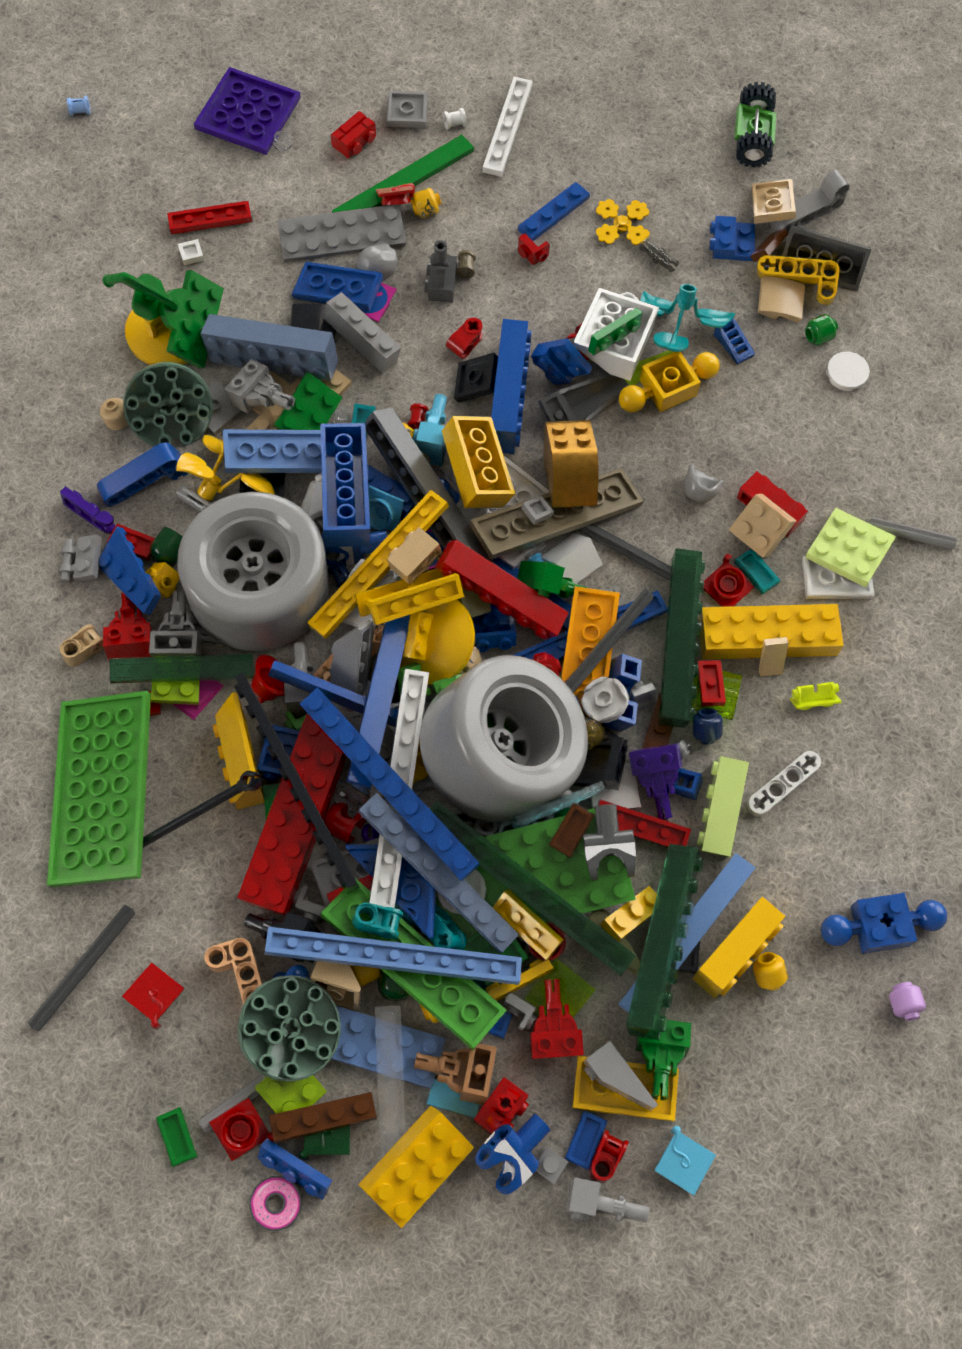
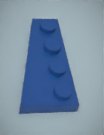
[99,527,161,615]

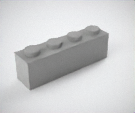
[323,292,401,373]

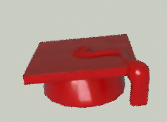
[376,183,415,205]
[699,554,754,607]
[122,962,185,1030]
[209,1097,274,1161]

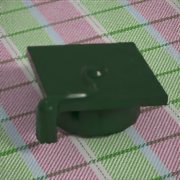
[299,1126,350,1160]

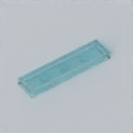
[510,781,605,829]

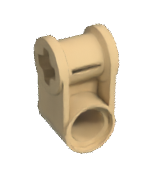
[60,624,104,667]

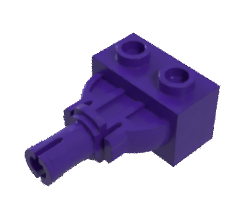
[629,743,683,819]

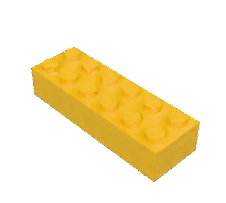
[698,604,844,660]

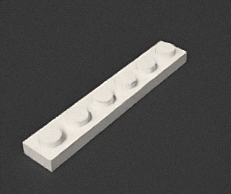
[483,77,533,177]

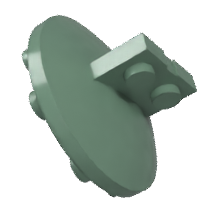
[123,362,213,447]
[237,975,341,1081]

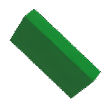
[156,1107,198,1167]

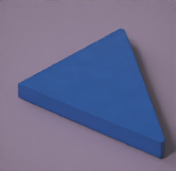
[346,844,437,939]

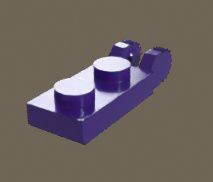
[60,486,115,534]

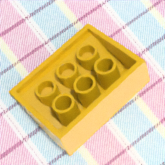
[212,692,264,810]

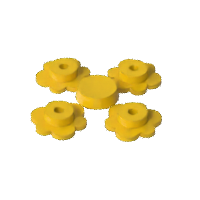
[596,199,650,245]

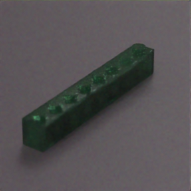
[658,548,705,728]
[626,844,703,1041]

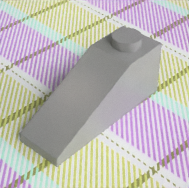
[584,1041,658,1111]

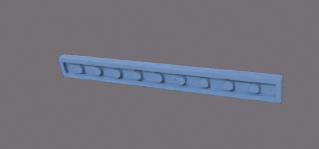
[264,927,522,985]

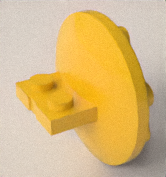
[125,310,188,365]
[400,599,475,685]

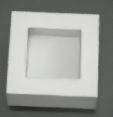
[178,239,204,265]

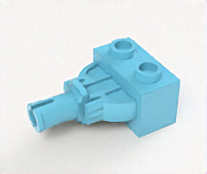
[413,394,447,467]

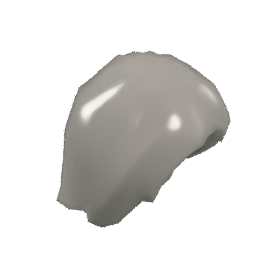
[356,243,398,279]
[683,463,723,503]

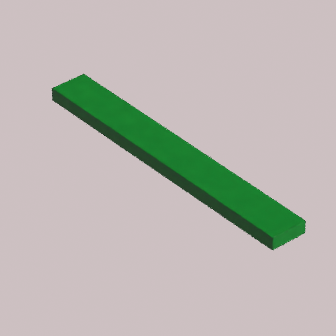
[332,134,474,213]

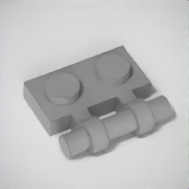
[59,534,102,583]

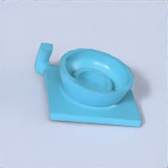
[368,486,404,531]
[654,1126,716,1196]

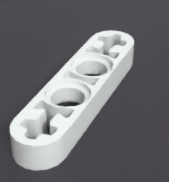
[747,751,821,817]

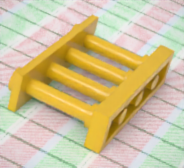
[354,568,464,625]

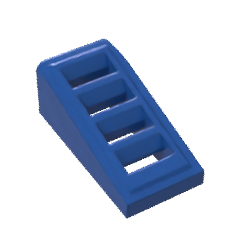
[714,318,755,365]
[668,768,703,800]

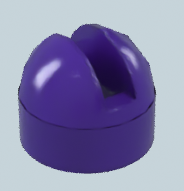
[361,824,380,842]

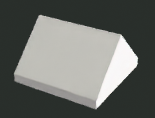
[542,533,603,584]

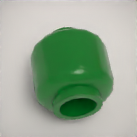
[805,314,838,345]

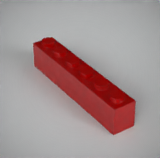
[435,539,569,639]

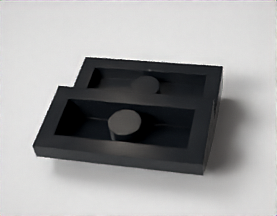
[290,303,336,343]

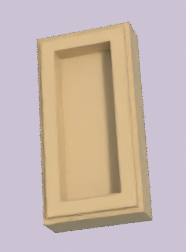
[759,637,788,677]

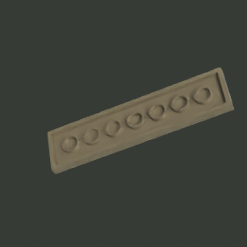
[469,468,644,560]

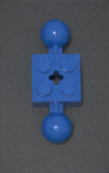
[820,893,947,954]

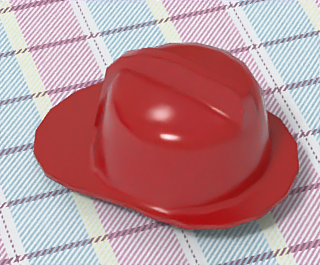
[251,654,285,703]

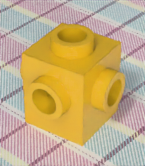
[146,562,180,598]

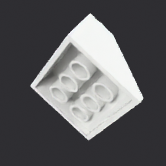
[573,288,659,381]

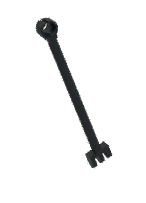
[143,771,262,848]

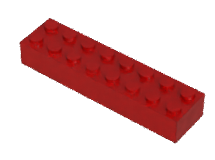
[237,714,347,916]

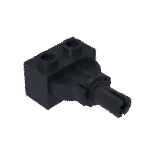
[244,912,322,963]

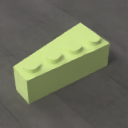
[697,756,749,857]

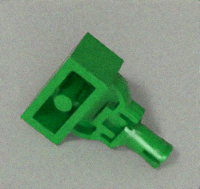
[517,561,588,599]
[635,1016,692,1101]

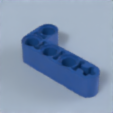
[97,442,188,507]

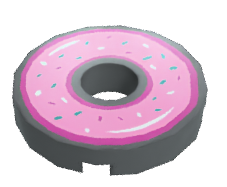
[249,1176,302,1231]

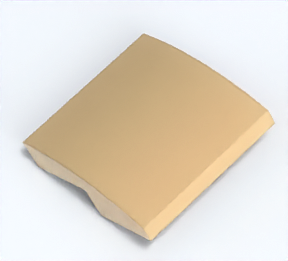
[757,276,805,323]

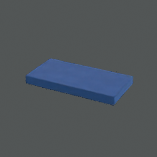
[292,262,383,311]

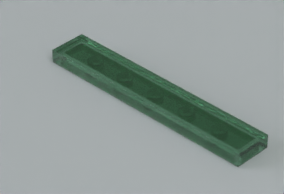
[109,654,254,684]

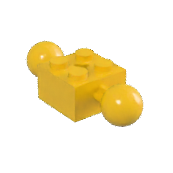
[619,352,720,413]

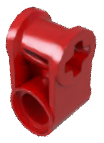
[446,317,483,359]
[589,1129,629,1183]

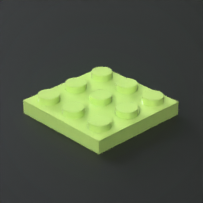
[805,508,896,588]

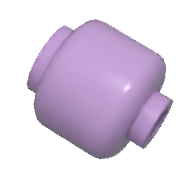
[889,982,926,1021]

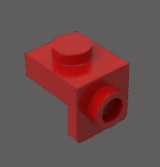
[517,233,550,265]

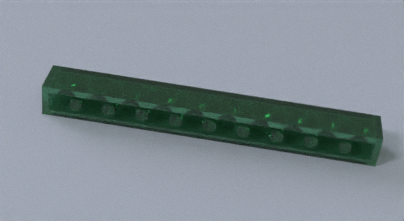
[430,800,636,977]

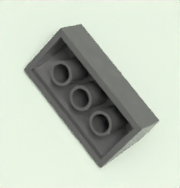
[782,225,871,291]

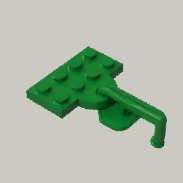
[102,270,224,368]

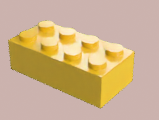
[442,416,515,508]
[692,896,785,999]
[358,1105,474,1228]

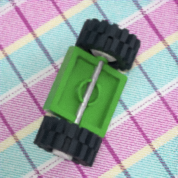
[734,82,776,168]

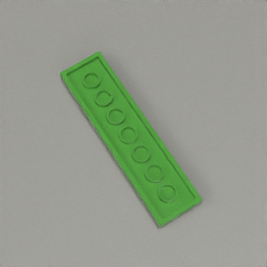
[321,878,507,1050]

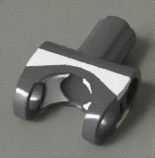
[583,804,636,881]

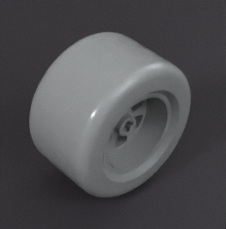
[177,492,329,652]
[420,655,588,822]

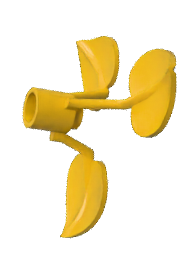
[176,435,275,501]

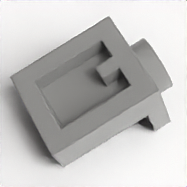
[504,992,537,1033]

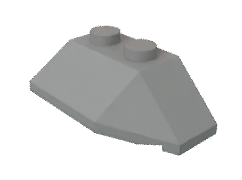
[330,620,374,712]

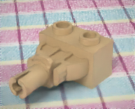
[387,527,442,585]

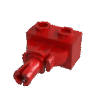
[103,592,152,662]
[529,979,584,1059]
[473,1077,529,1135]

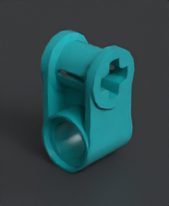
[352,903,403,939]
[420,907,467,950]

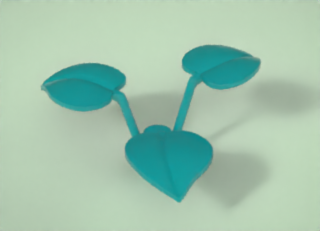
[640,284,735,352]

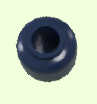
[692,708,723,745]

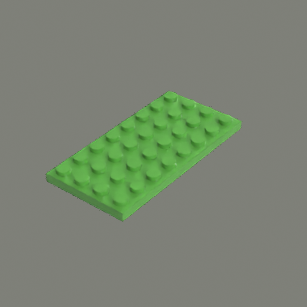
[47,691,151,887]
[436,804,636,939]

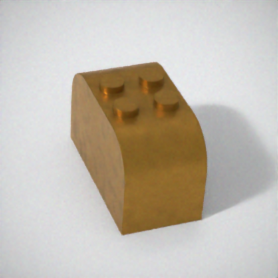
[543,420,599,507]

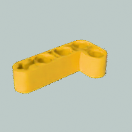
[757,255,840,305]

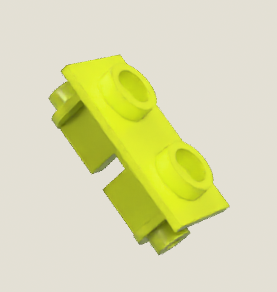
[789,682,842,710]

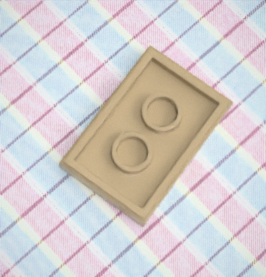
[751,179,796,224]

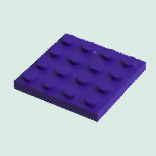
[194,67,301,155]

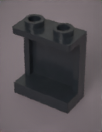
[573,736,628,790]

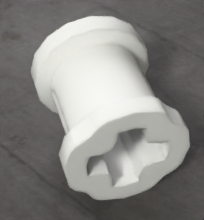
[443,108,467,130]

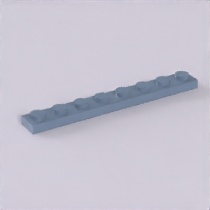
[358,793,519,953]

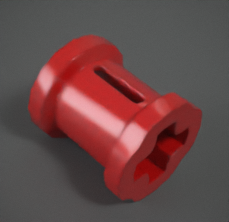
[407,403,429,431]

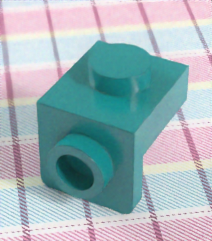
[352,403,377,436]

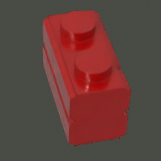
[331,111,376,158]

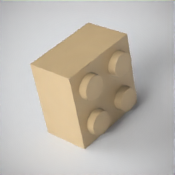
[729,494,796,558]

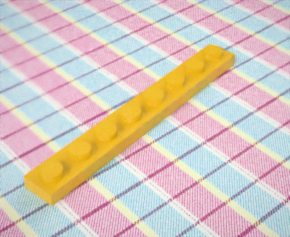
[307,490,449,639]

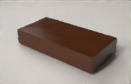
[750,228,788,262]
[549,802,595,858]

